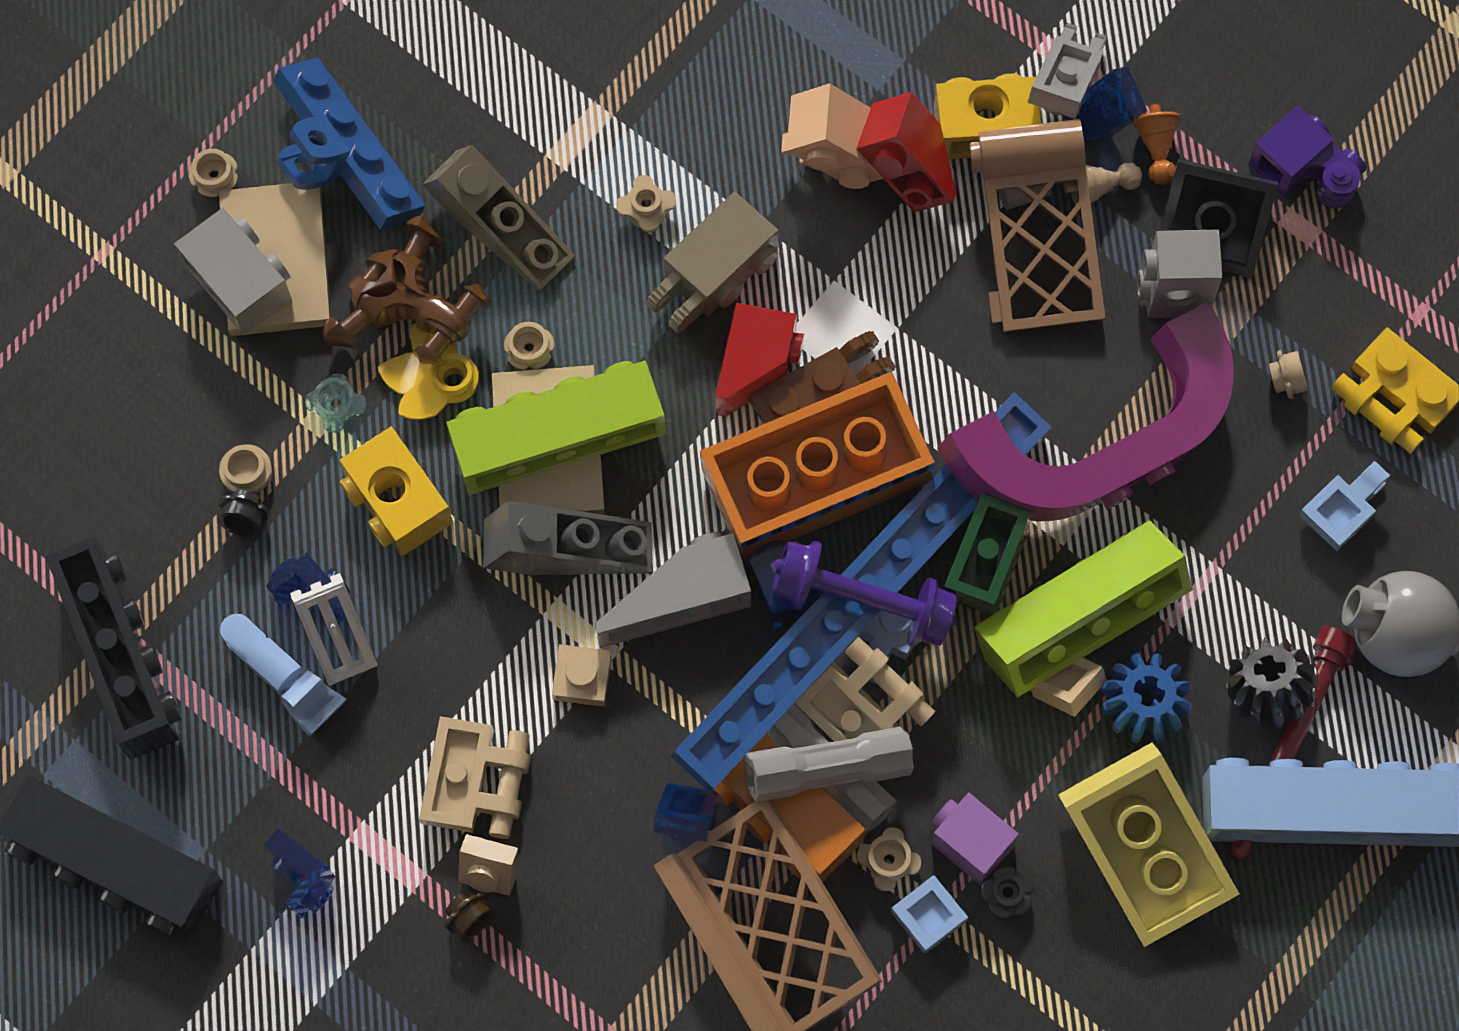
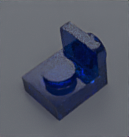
[1064,66,1147,142]
[653,783,719,842]
[264,828,335,919]

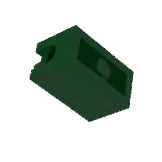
[944,493,1032,621]

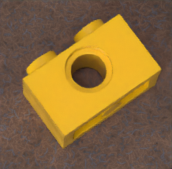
[934,74,1042,159]
[339,426,453,557]

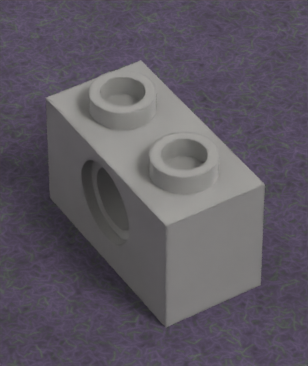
[1137,230,1222,318]

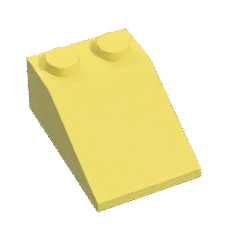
[1058,743,1239,947]

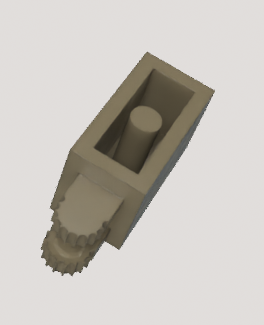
[645,191,778,333]

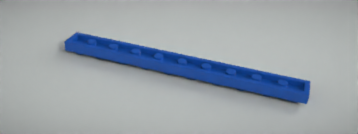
[670,392,1051,793]

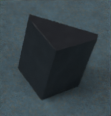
[1160,159,1279,278]

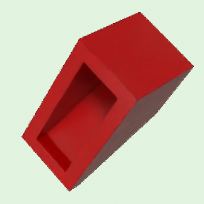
[715,303,805,417]

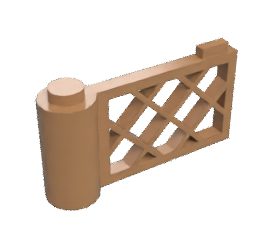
[969,119,1105,333]

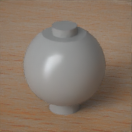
[1342,571,1459,677]

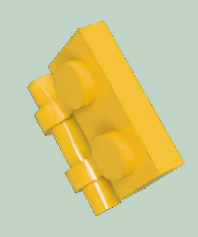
[1331,327,1459,454]

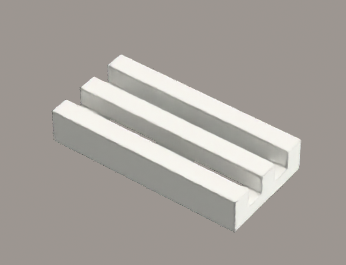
[290,573,378,686]

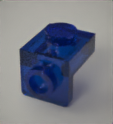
[266,552,351,624]

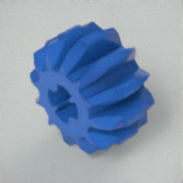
[1101,653,1192,743]

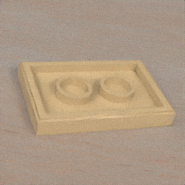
[219,183,331,336]
[492,365,605,515]

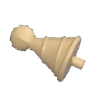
[1063,163,1142,205]

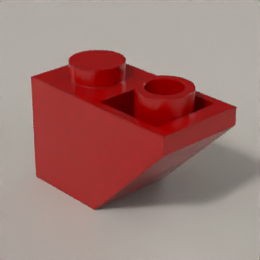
[856,92,956,213]

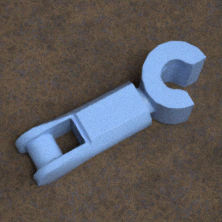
[220,614,347,736]

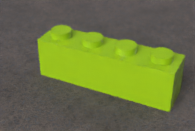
[446,360,666,495]
[974,520,1193,698]

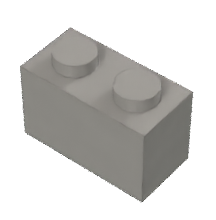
[174,208,292,336]

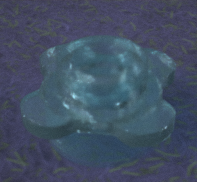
[305,374,367,433]

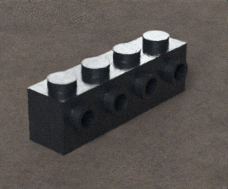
[45,536,182,760]

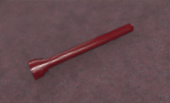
[1229,626,1359,861]

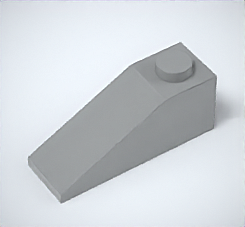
[595,532,751,648]

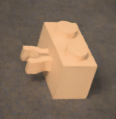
[781,84,883,189]

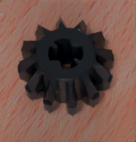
[1226,637,1319,729]

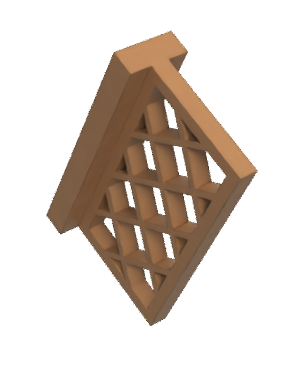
[654,800,882,1031]

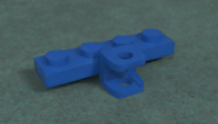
[273,58,426,230]

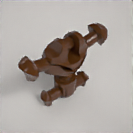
[323,215,491,367]

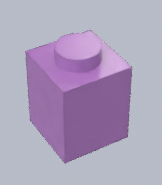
[931,792,1019,885]

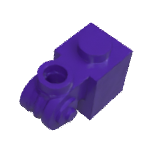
[1248,106,1366,209]

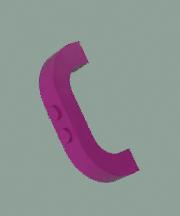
[937,302,1234,522]

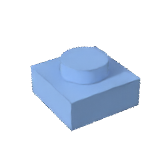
[891,875,968,954]

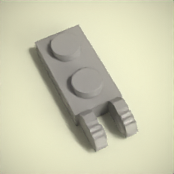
[1027,23,1107,119]

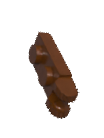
[749,331,896,424]

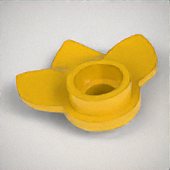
[378,323,479,420]

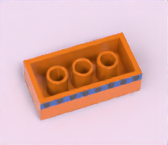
[700,372,935,561]

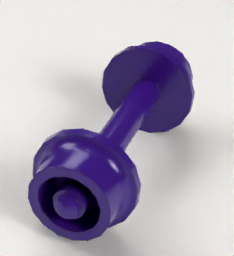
[771,541,957,647]

